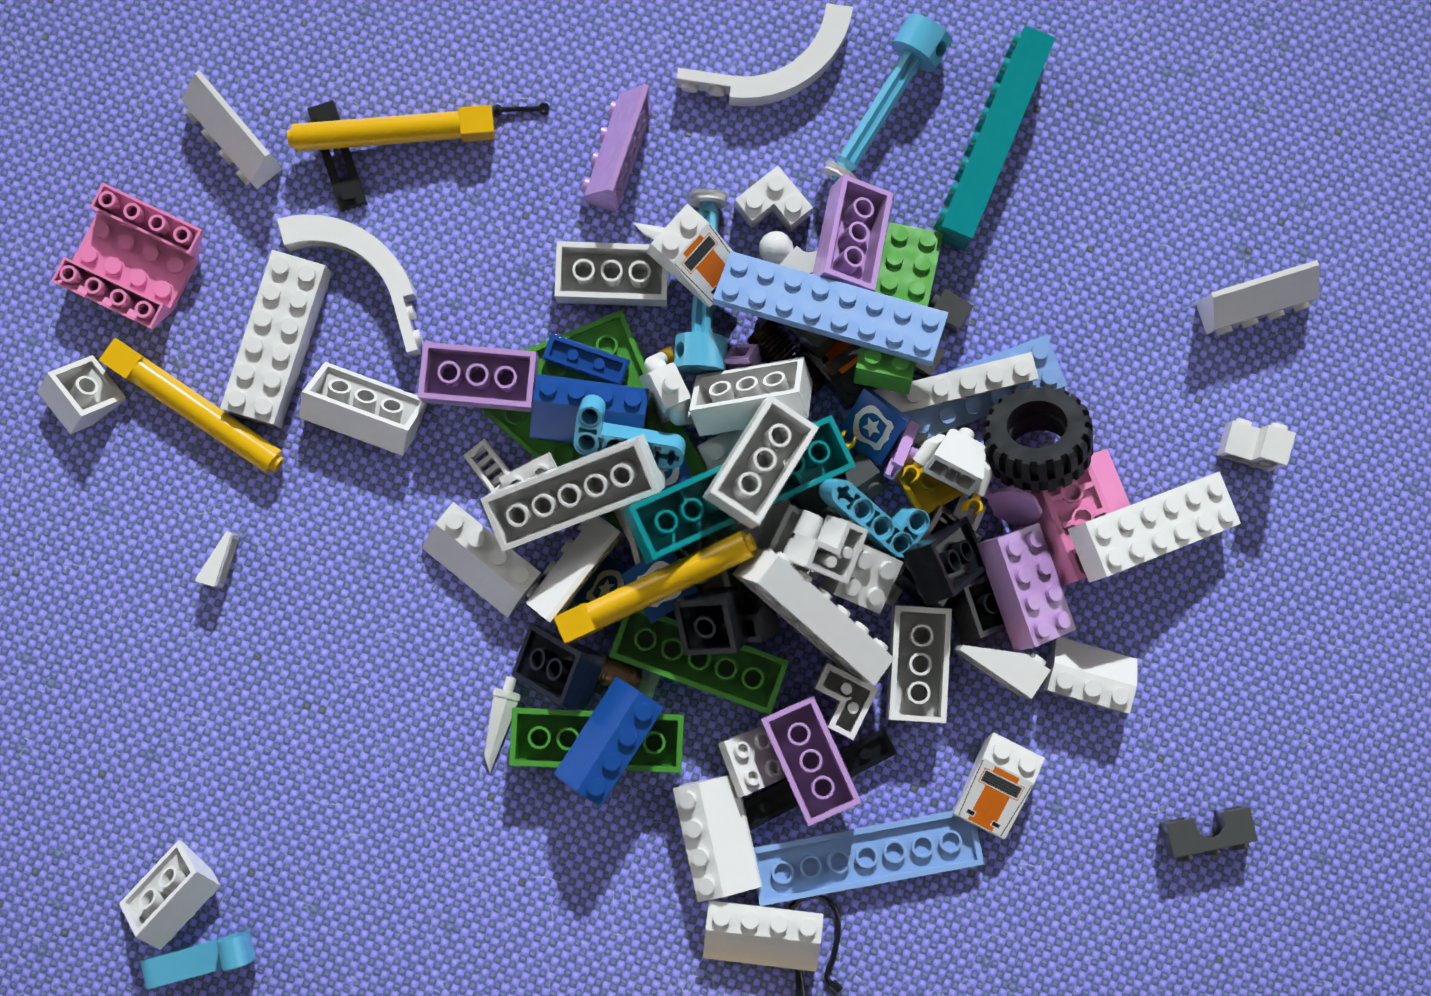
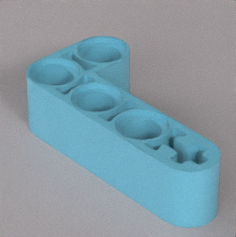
[573,395,686,469]
[819,478,930,558]
[140,930,256,989]

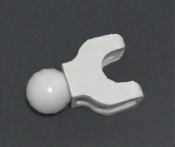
[759,231,817,274]

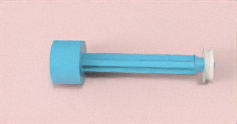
[820,13,953,182]
[674,189,729,376]

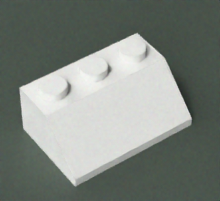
[1041,637,1137,714]
[119,840,221,950]

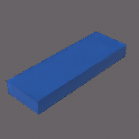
[542,333,631,385]

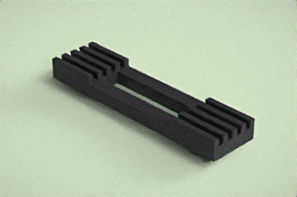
[307,100,368,213]

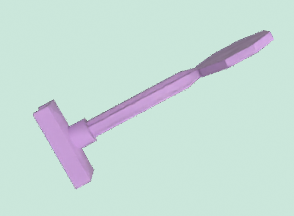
[883,421,1043,525]

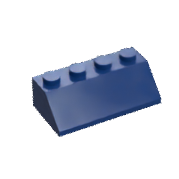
[530,374,649,444]
[554,676,665,807]

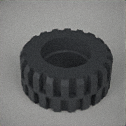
[983,385,1094,494]

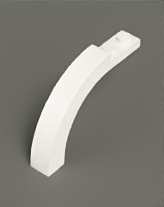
[676,3,853,107]
[277,215,423,357]

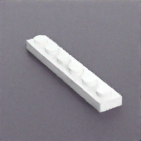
[874,352,1039,413]

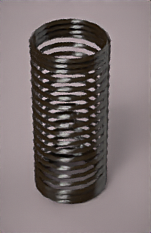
[747,320,826,396]

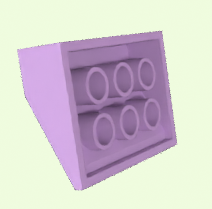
[582,84,651,213]

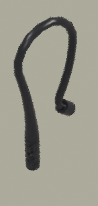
[788,895,843,996]

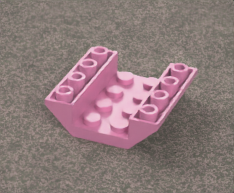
[51,183,203,330]
[1007,449,1130,587]

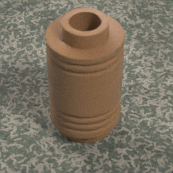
[597,654,643,690]

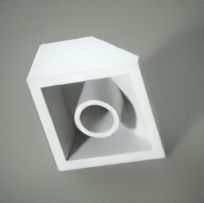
[37,355,126,435]

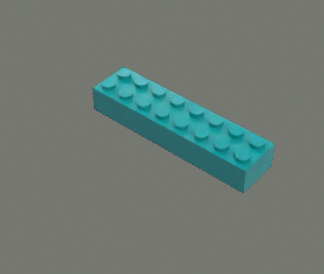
[933,25,1056,252]
[622,415,856,564]

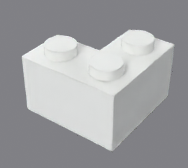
[734,166,813,232]
[1216,418,1296,472]
[787,515,869,584]
[813,663,878,740]

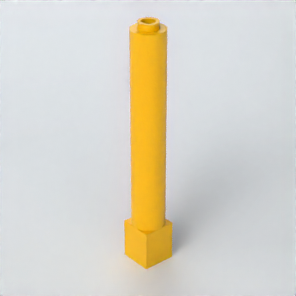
[287,105,495,152]
[99,338,284,474]
[553,531,757,644]

